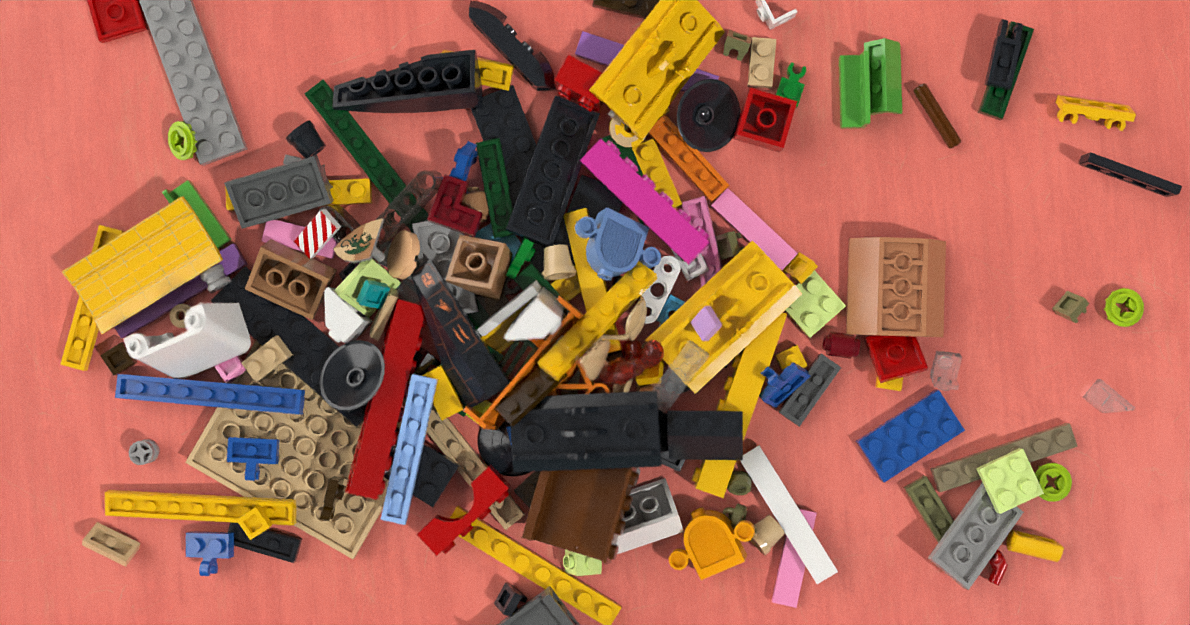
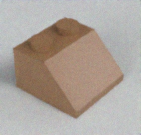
[445,235,513,299]

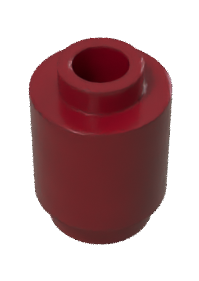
[822,332,860,359]

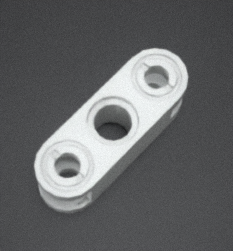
[637,256,681,324]

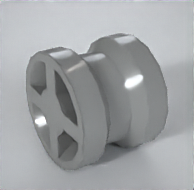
[200,264,232,293]
[129,439,159,465]

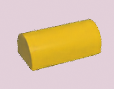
[1006,529,1064,562]

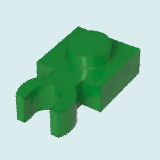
[776,62,806,109]
[506,238,535,280]

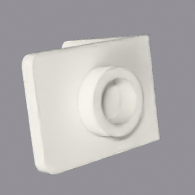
[756,0,798,30]

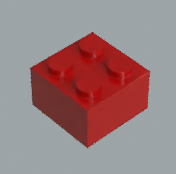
[554,54,603,112]
[734,88,797,152]

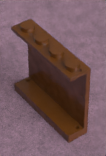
[522,468,639,564]

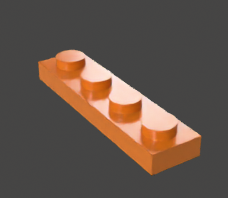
[648,115,730,202]

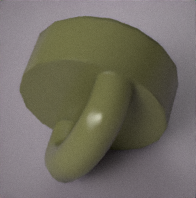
[727,471,752,495]
[723,504,747,528]

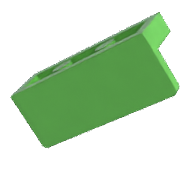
[864,38,902,115]
[839,51,871,129]
[162,180,232,249]

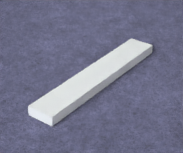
[740,445,838,584]

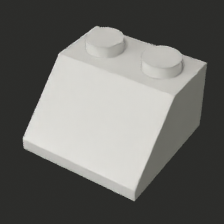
[324,287,373,343]

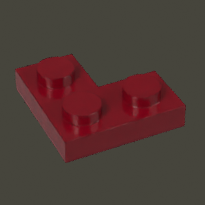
[427,174,483,237]

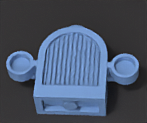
[575,208,661,281]

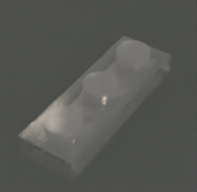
[651,340,710,414]

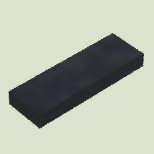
[228,522,302,563]

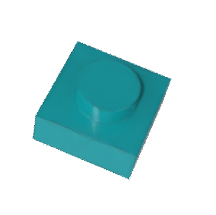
[356,279,390,309]

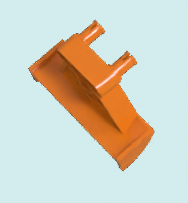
[463,295,613,430]

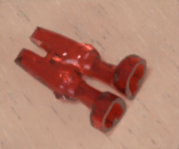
[599,339,664,385]

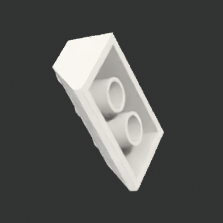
[504,287,565,340]
[616,478,684,554]

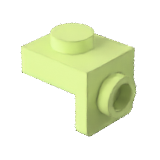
[563,550,602,576]

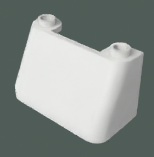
[124,303,251,379]

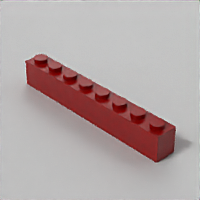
[345,299,427,500]

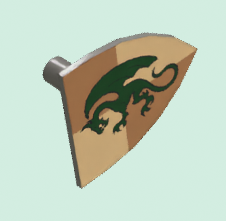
[333,218,385,263]

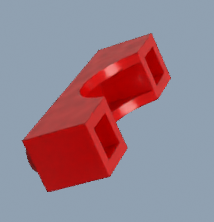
[416,464,511,556]

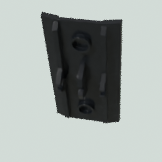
[510,390,662,472]

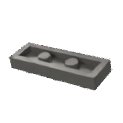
[779,353,841,427]

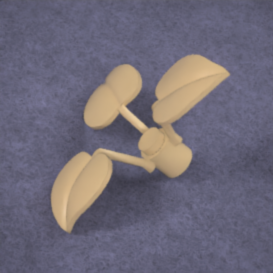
[579,296,647,393]

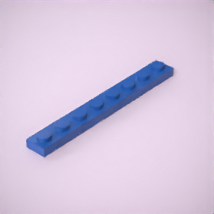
[115,374,305,415]

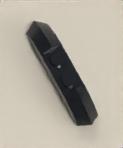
[469,1,555,91]

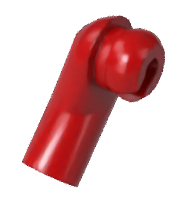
[988,550,1008,586]

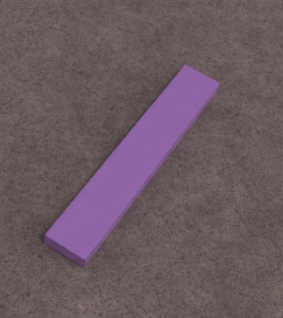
[575,31,719,92]
[115,244,248,338]

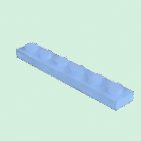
[381,374,438,525]

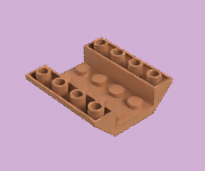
[846,237,946,337]

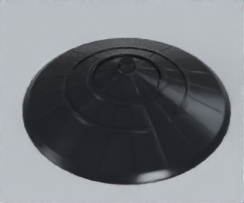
[677,79,740,152]
[319,340,385,410]
[477,420,532,477]

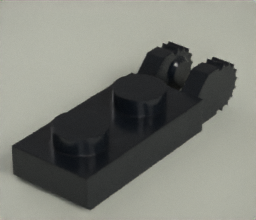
[985,19,1023,90]

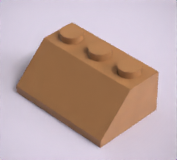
[245,239,337,320]

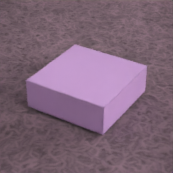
[691,306,722,341]

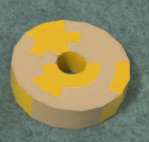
[609,114,646,147]

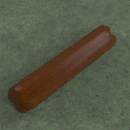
[914,83,961,149]

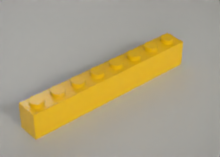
[692,312,787,498]

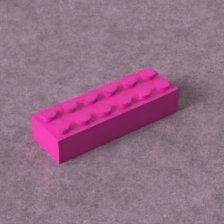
[580,139,709,265]

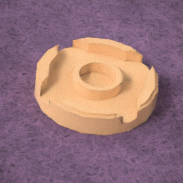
[387,230,420,279]

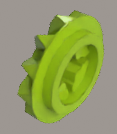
[168,121,198,160]
[1103,288,1144,327]
[1035,463,1072,502]

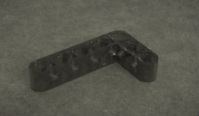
[319,170,443,260]

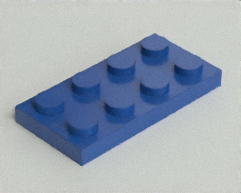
[856,389,965,482]

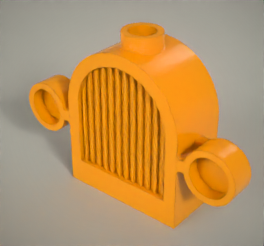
[669,507,755,580]

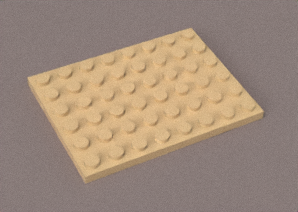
[185,341,427,559]

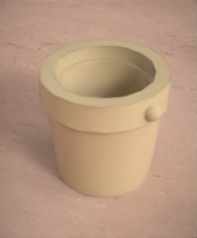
[542,245,576,280]
[750,515,785,555]

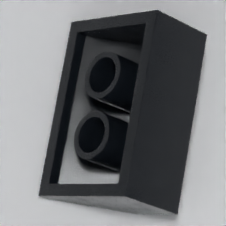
[667,410,743,460]

